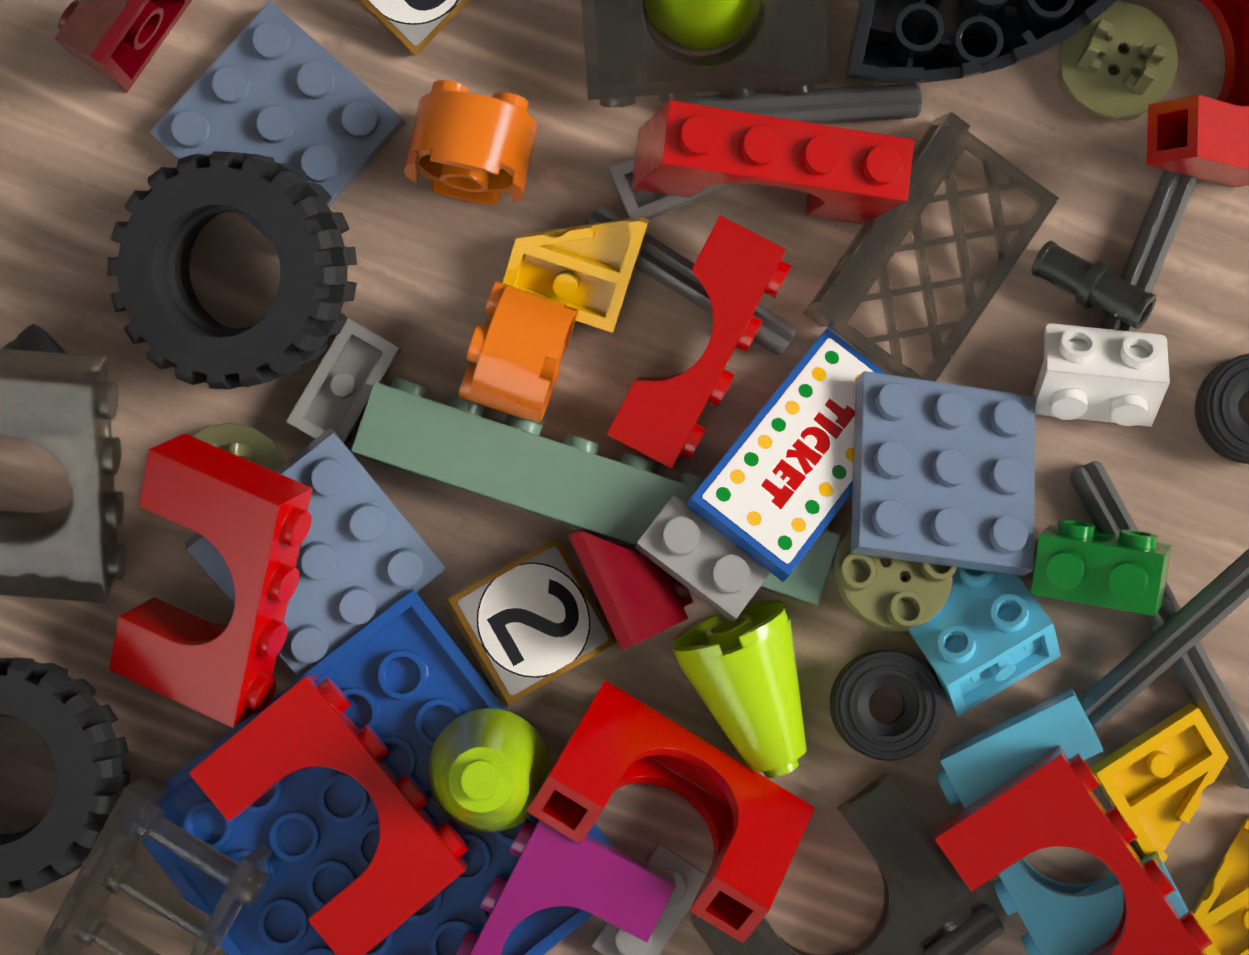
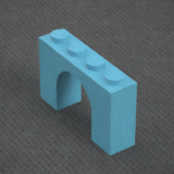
[935,688,1189,955]

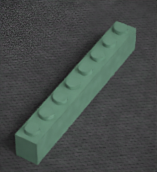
[351,377,840,606]

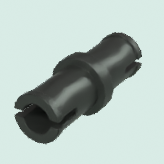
[1031,240,1157,330]

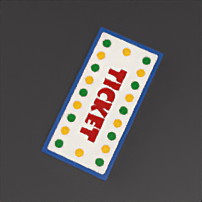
[686,328,886,582]

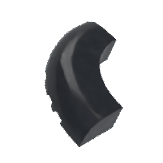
[845,0,1117,83]

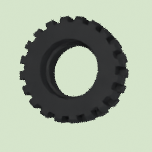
[107,151,357,390]
[0,657,130,898]

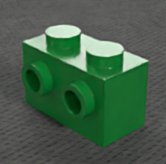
[1031,519,1172,616]

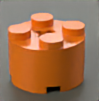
[404,80,538,205]
[458,281,578,423]

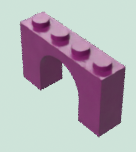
[455,819,676,955]

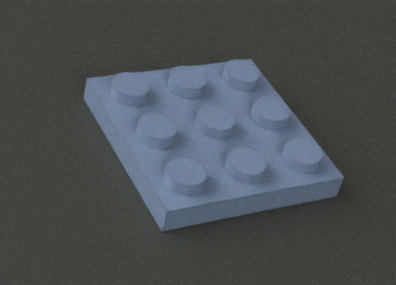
[149,1,405,244]
[851,371,1035,576]
[185,427,446,678]

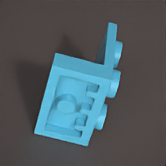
[907,567,1061,717]

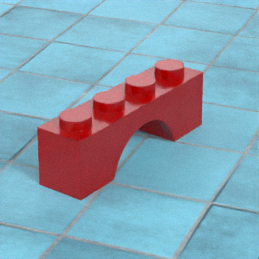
[607,215,792,469]

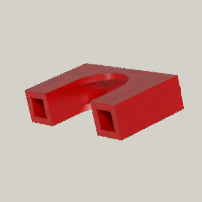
[1147,0,1249,187]
[631,100,914,224]
[109,433,312,728]
[189,675,469,955]
[527,680,815,943]
[934,745,1213,955]

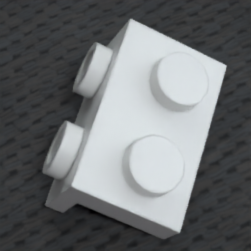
[1032,323,1170,427]

